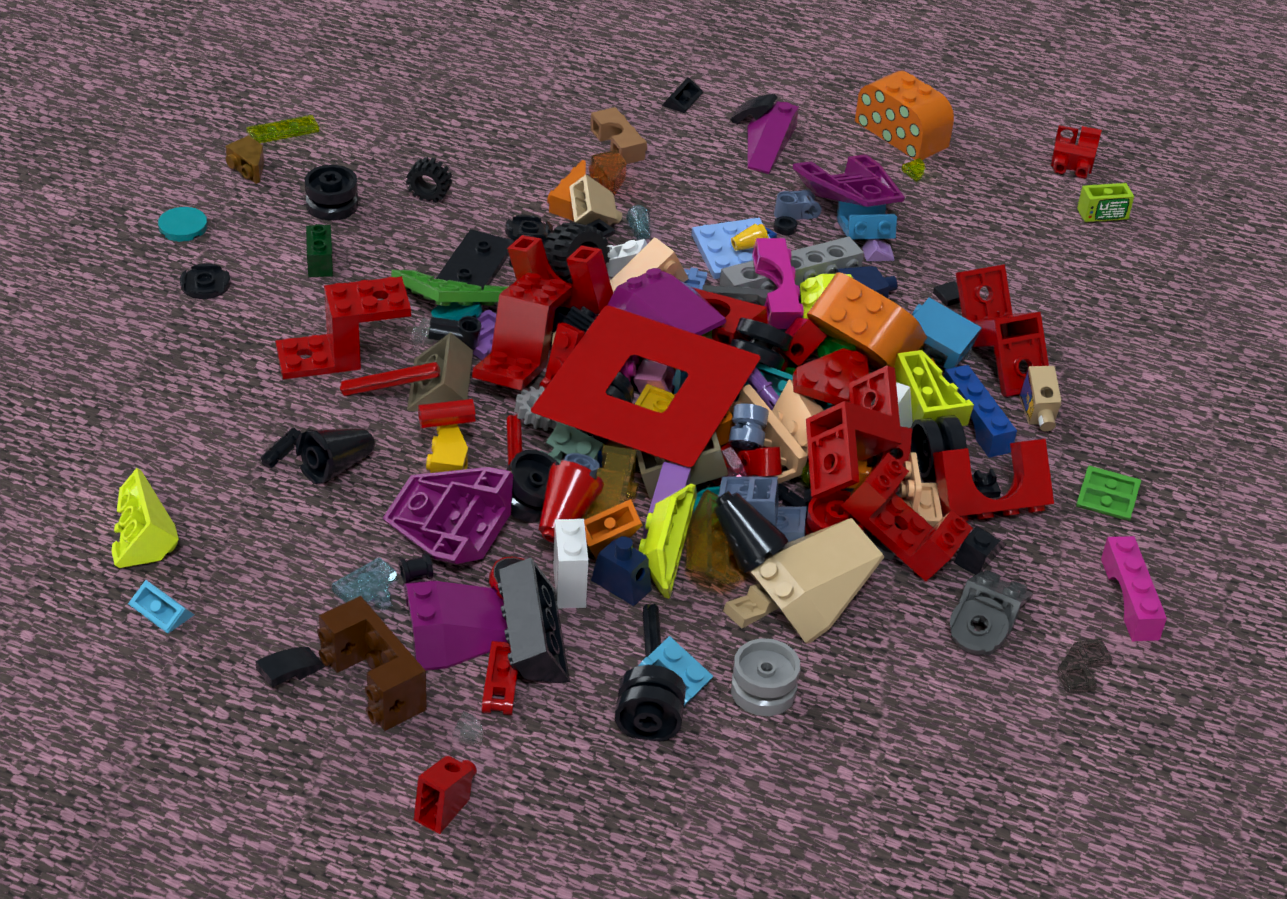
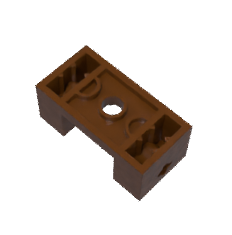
[317,596,427,731]

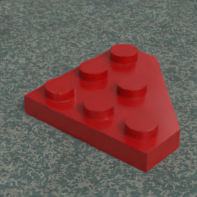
[793,348,869,405]

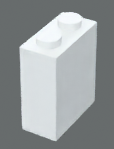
[553,519,588,608]

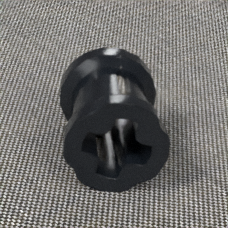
[398,553,434,583]

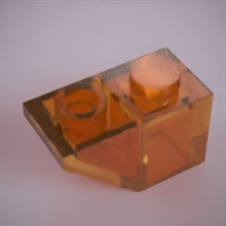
[589,150,626,197]

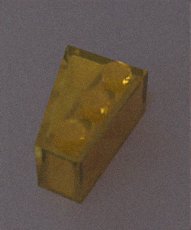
[585,445,639,519]

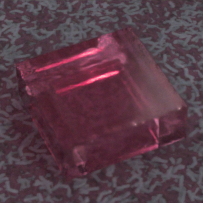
[722,447,748,477]

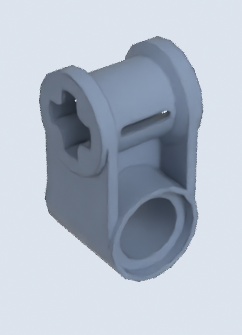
[774,190,822,220]

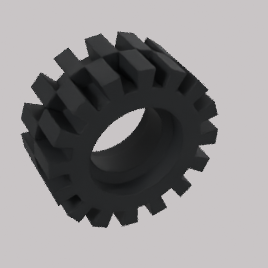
[406,157,452,203]

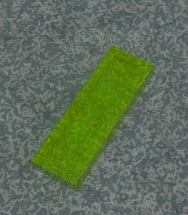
[246,115,319,143]

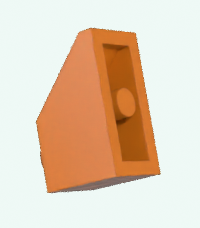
[584,499,642,559]

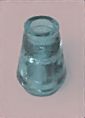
[626,205,650,240]

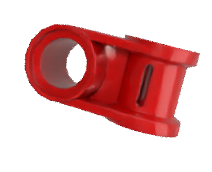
[736,447,782,476]

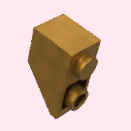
[226,136,264,184]

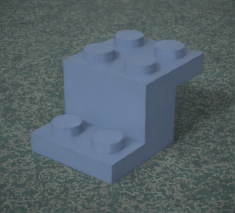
[718,477,807,543]

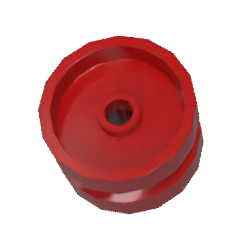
[805,490,867,536]

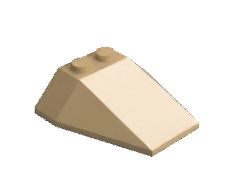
[748,518,884,644]

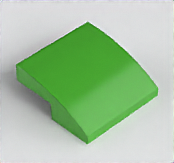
[1076,465,1141,521]

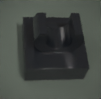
[972,469,1001,498]

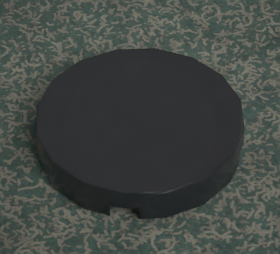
[505,215,553,242]
[179,263,231,299]

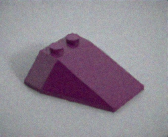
[792,154,905,207]
[607,268,726,336]
[383,467,513,564]
[403,580,508,671]

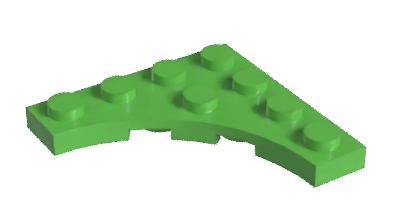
[391,270,509,306]

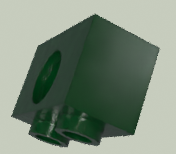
[306,224,333,277]

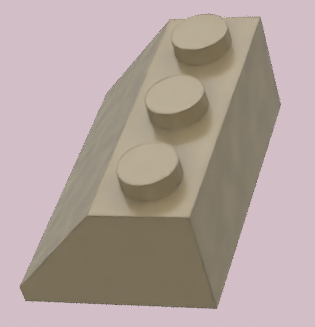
[407,332,473,411]
[635,431,729,499]

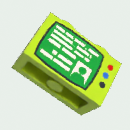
[1077,183,1134,222]

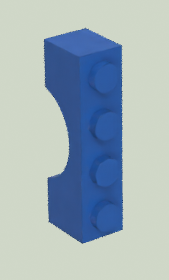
[944,365,1017,458]

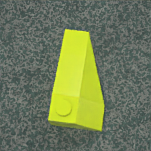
[111,468,179,568]

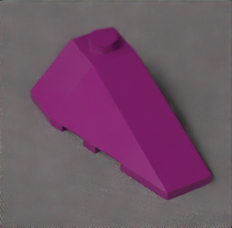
[747,101,799,174]

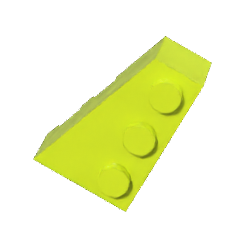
[894,350,974,426]

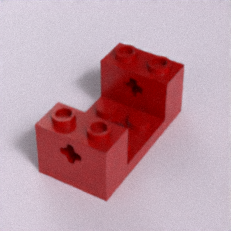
[841,452,973,582]

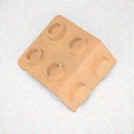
[899,452,943,527]

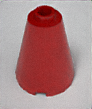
[539,461,604,543]

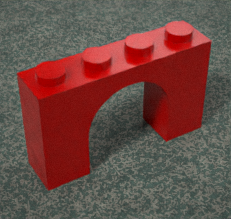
[507,235,613,314]
[692,287,768,345]
[933,438,1054,521]

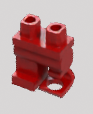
[1051,125,1102,178]

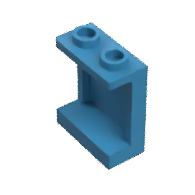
[837,201,897,239]
[912,297,982,369]

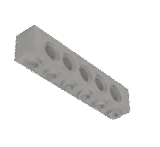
[719,236,864,292]

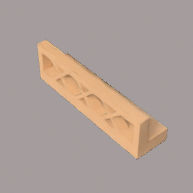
[729,384,808,484]

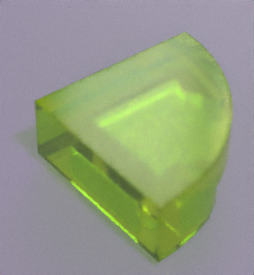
[901,158,925,182]

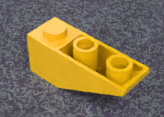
[426,424,468,473]

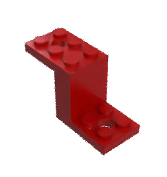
[956,264,1049,396]
[472,273,573,390]
[275,276,411,379]
[806,366,902,499]

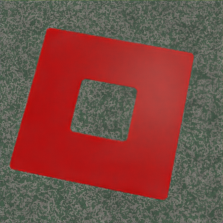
[531,306,760,467]

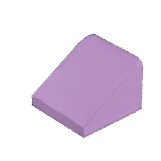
[862,239,894,261]

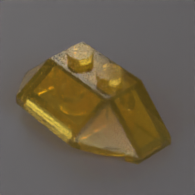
[686,489,746,585]

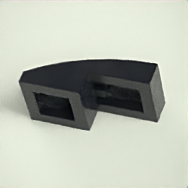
[730,94,777,124]
[255,647,325,688]

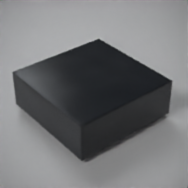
[933,281,960,307]

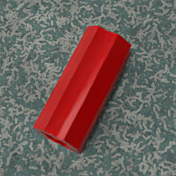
[418,399,476,428]

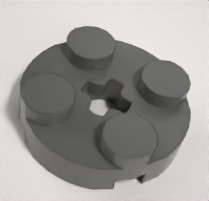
[950,596,1009,655]

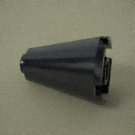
[296,428,375,484]
[714,491,788,573]

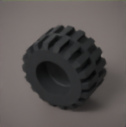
[544,222,610,284]

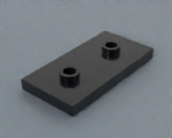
[436,229,515,290]

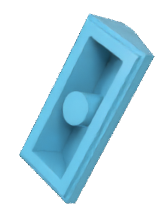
[128,580,195,633]

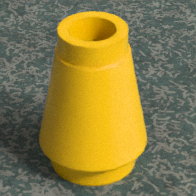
[731,224,769,251]

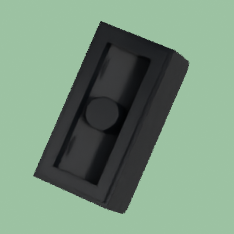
[662,77,704,113]

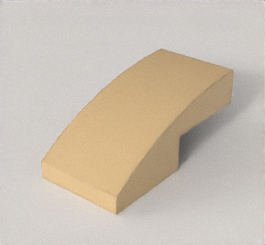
[723,583,779,628]

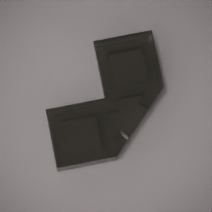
[1057,638,1113,695]

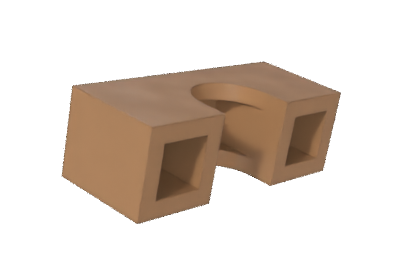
[590,107,647,166]

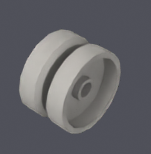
[731,638,800,716]

